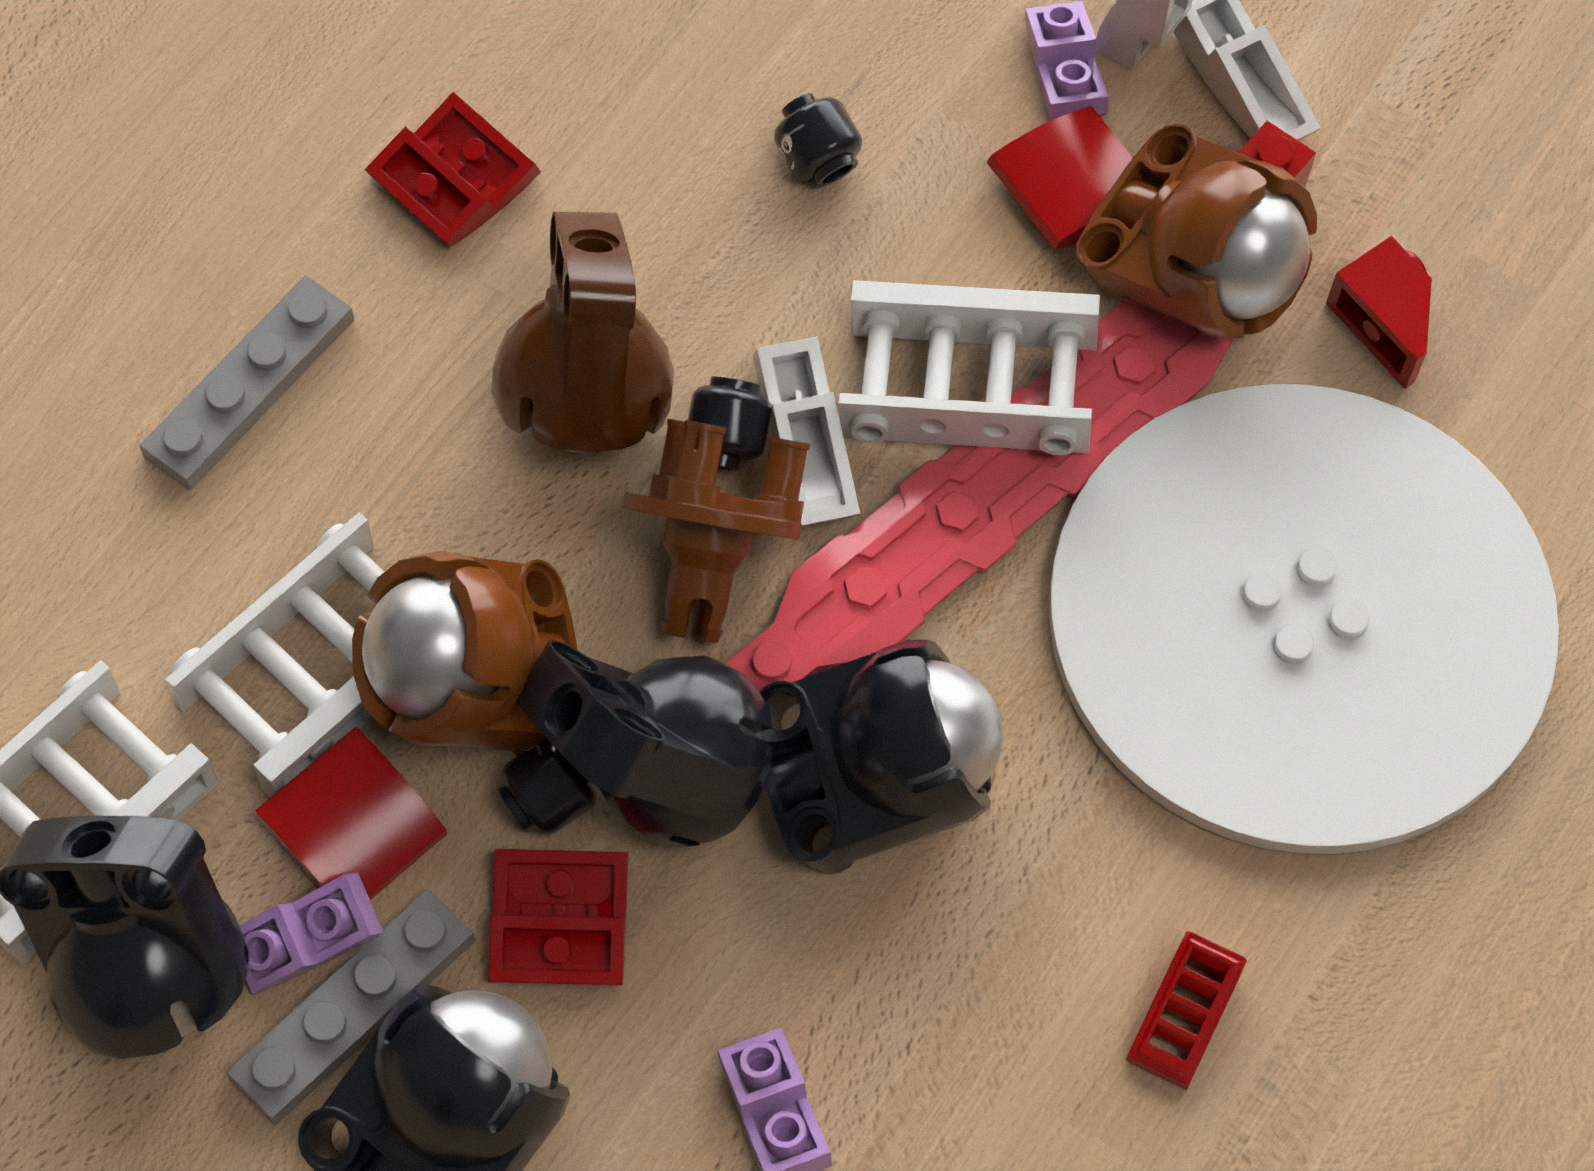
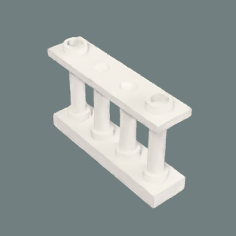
[838,280,1100,455]
[165,512,385,798]
[0,660,218,967]

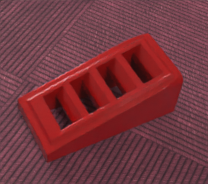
[1126,931,1247,1090]

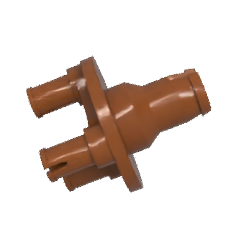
[622,419,810,643]

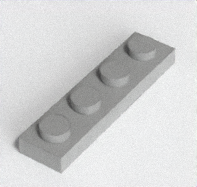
[140,275,354,491]
[226,888,475,1126]

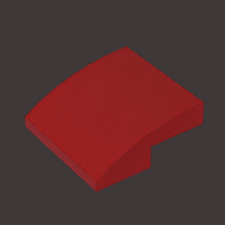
[364,92,541,247]
[987,106,1133,250]
[255,726,447,900]
[488,849,629,986]

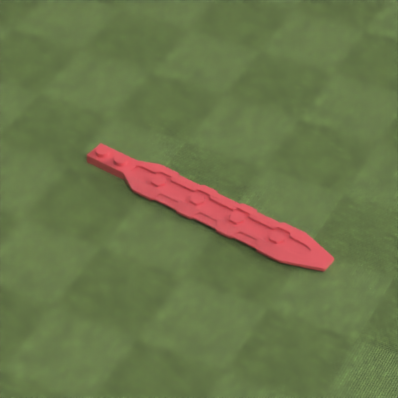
[725,299,1234,691]

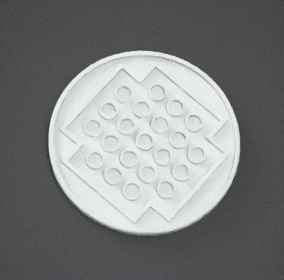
[1049,384,1559,854]

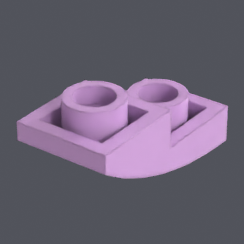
[1025,1,1109,121]
[240,872,384,994]
[718,1028,832,1171]

